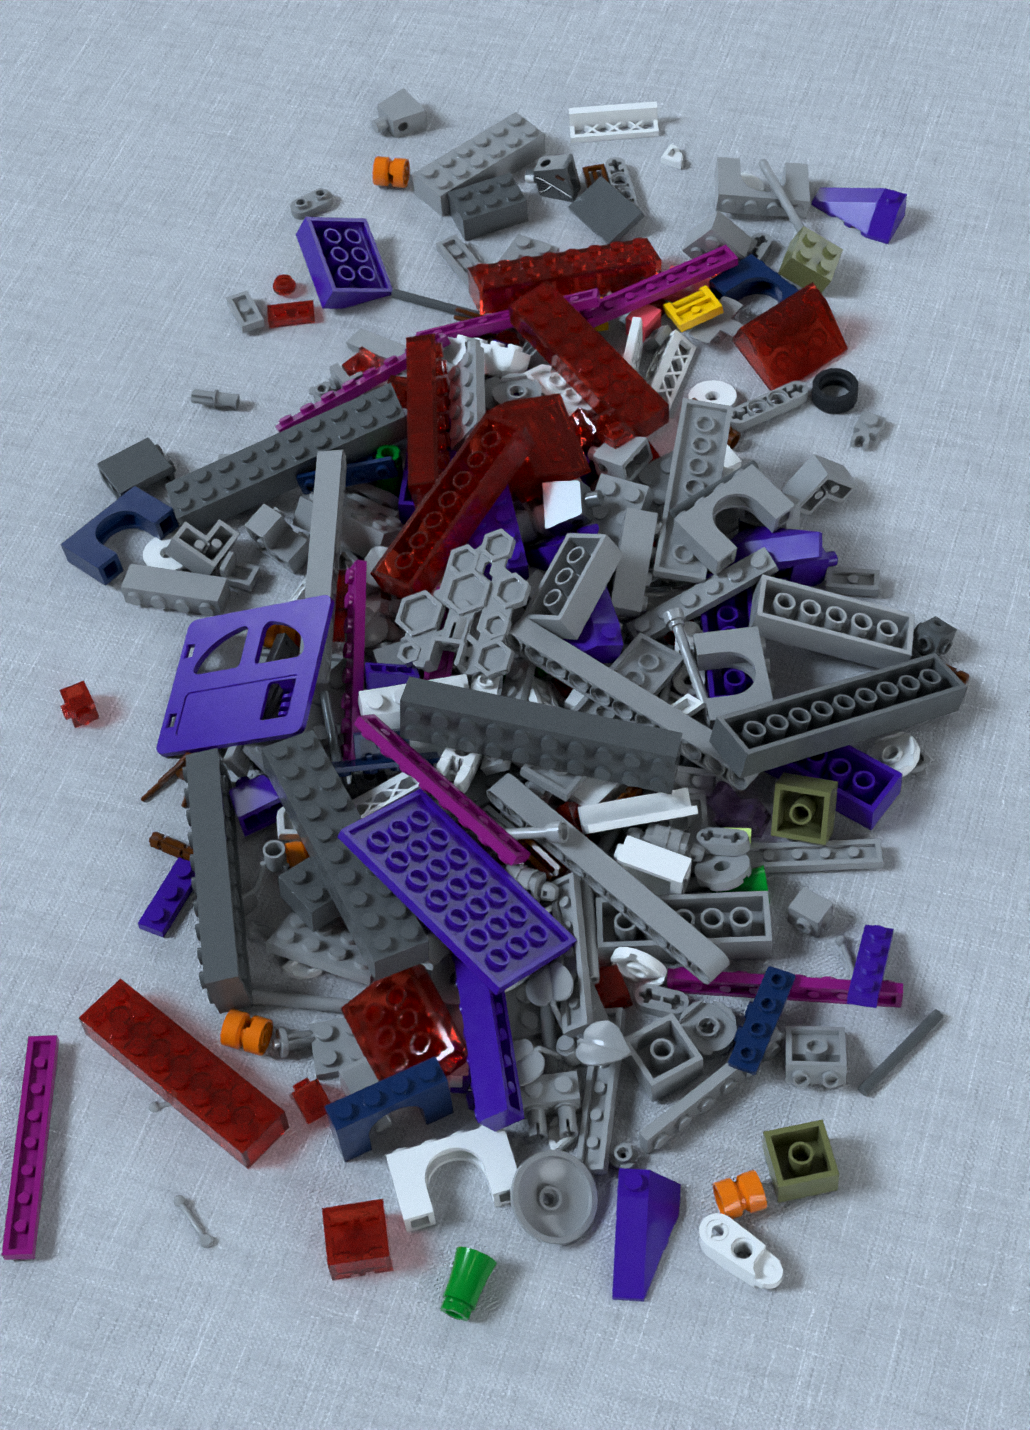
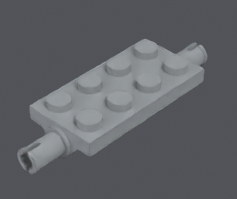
[448,338,486,457]
[249,911,411,989]

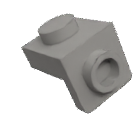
[329,363,363,391]
[219,551,261,592]

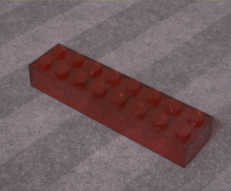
[467,237,661,315]
[509,280,669,437]
[406,333,452,519]
[370,413,535,599]
[79,978,289,1169]

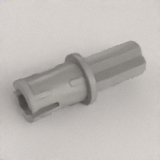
[191,389,240,409]

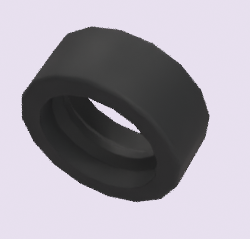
[812,368,858,414]

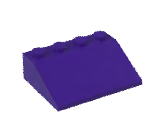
[296,217,393,309]

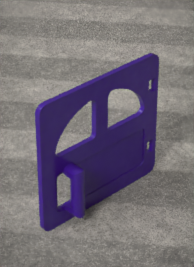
[156,595,334,757]

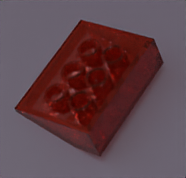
[732,282,848,391]
[485,393,591,504]
[340,964,468,1081]

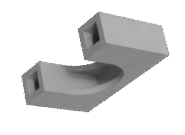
[714,157,810,219]
[673,464,795,575]
[693,626,775,730]

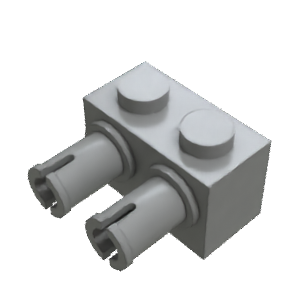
[520,1071,581,1141]

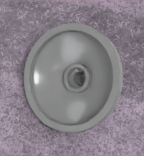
[510,1150,598,1244]

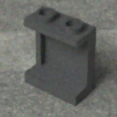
[97,437,176,499]

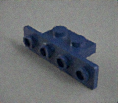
[296,453,398,495]
[331,728,440,777]
[728,966,795,1075]

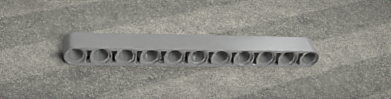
[299,450,347,684]
[504,617,759,790]
[486,773,730,984]

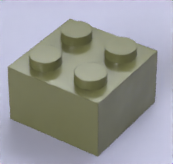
[778,226,843,297]
[771,773,838,845]
[762,1119,839,1203]

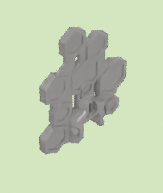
[395,528,531,680]

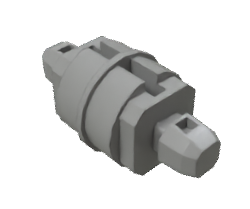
[626,823,705,862]
[501,864,559,902]

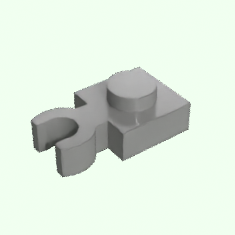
[851,411,886,451]

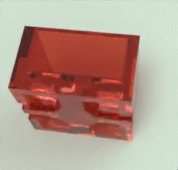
[322,1199,394,1280]

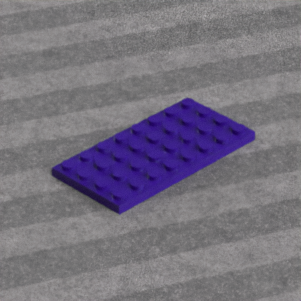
[338,788,577,995]

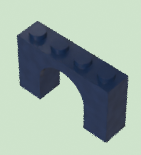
[709,254,816,348]
[60,486,179,586]
[324,1056,454,1162]

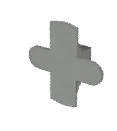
[689,296,745,344]

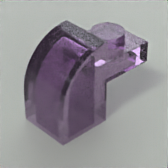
[707,781,772,838]

